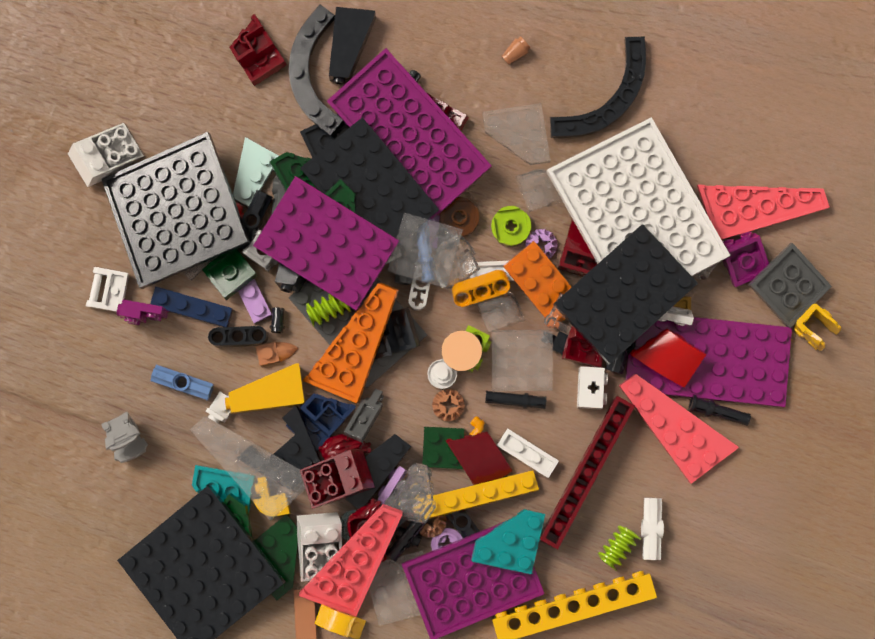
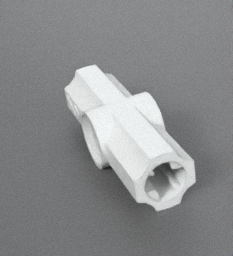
[641,498,664,560]

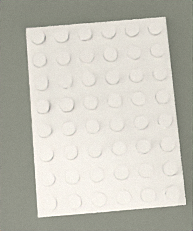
[546,117,730,276]

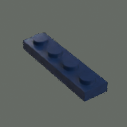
[150,286,233,327]

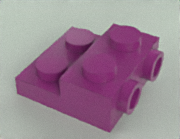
[722,232,769,287]
[116,299,169,326]

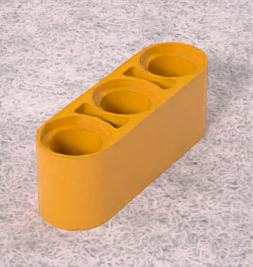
[452,270,510,307]

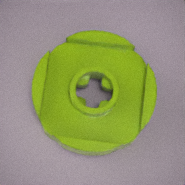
[491,206,531,246]

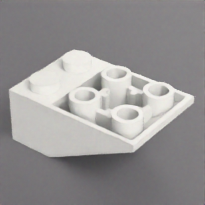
[68,123,144,187]
[297,512,342,582]

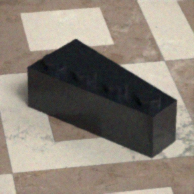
[345,434,411,509]

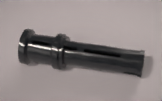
[688,394,751,426]

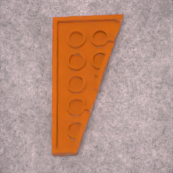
[303,283,399,403]

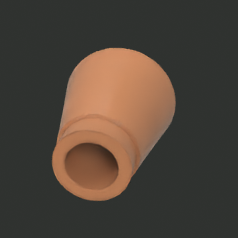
[501,36,531,65]

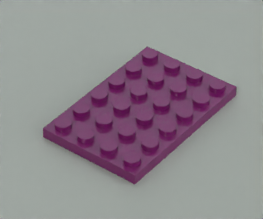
[253,176,400,310]
[401,521,545,639]

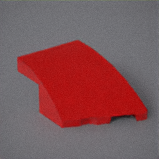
[630,328,706,388]

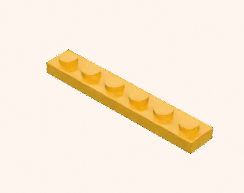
[417,470,539,520]

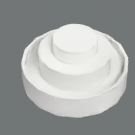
[427,359,457,389]

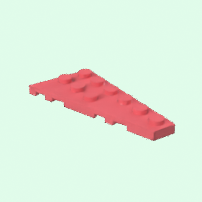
[697,185,830,240]
[619,374,739,484]
[299,504,403,617]

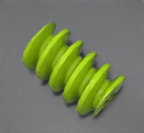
[306,294,351,328]
[598,526,641,571]

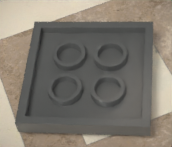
[748,243,832,328]

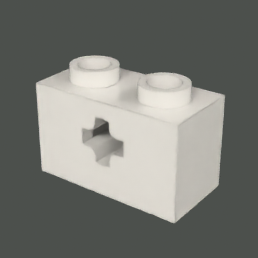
[577,367,608,410]

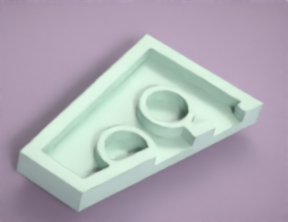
[233,137,278,207]

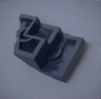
[286,393,356,451]

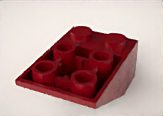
[557,219,597,277]
[300,449,375,509]

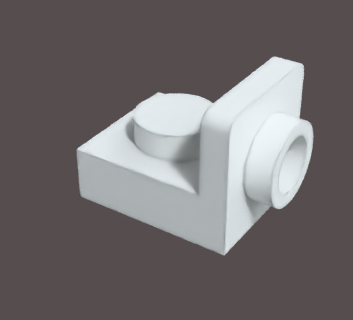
[206,392,230,423]

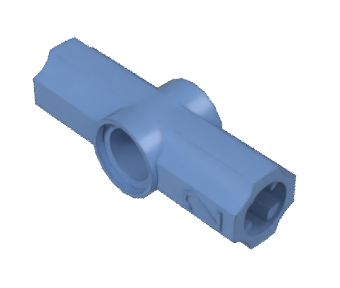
[150,365,214,401]

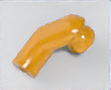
[469,416,485,435]

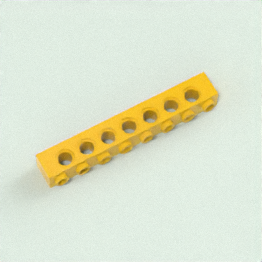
[492,571,657,639]

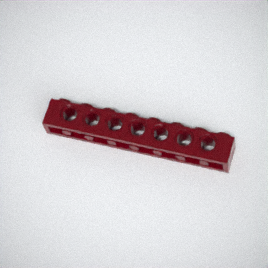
[540,396,635,550]

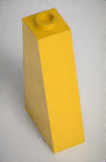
[225,363,304,414]

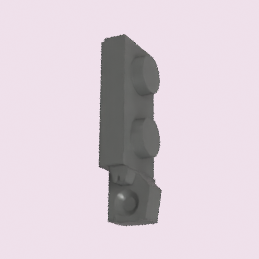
[344,388,384,443]

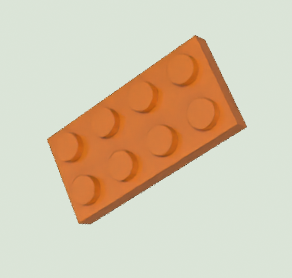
[503,241,571,328]

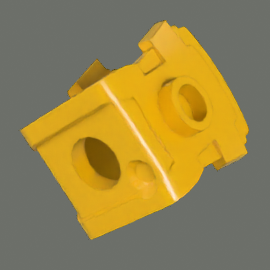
[793,304,841,351]

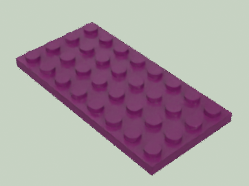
[327,48,492,220]
[625,317,792,408]

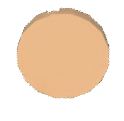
[442,331,482,371]

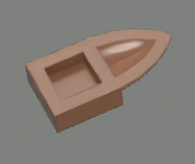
[256,342,298,366]

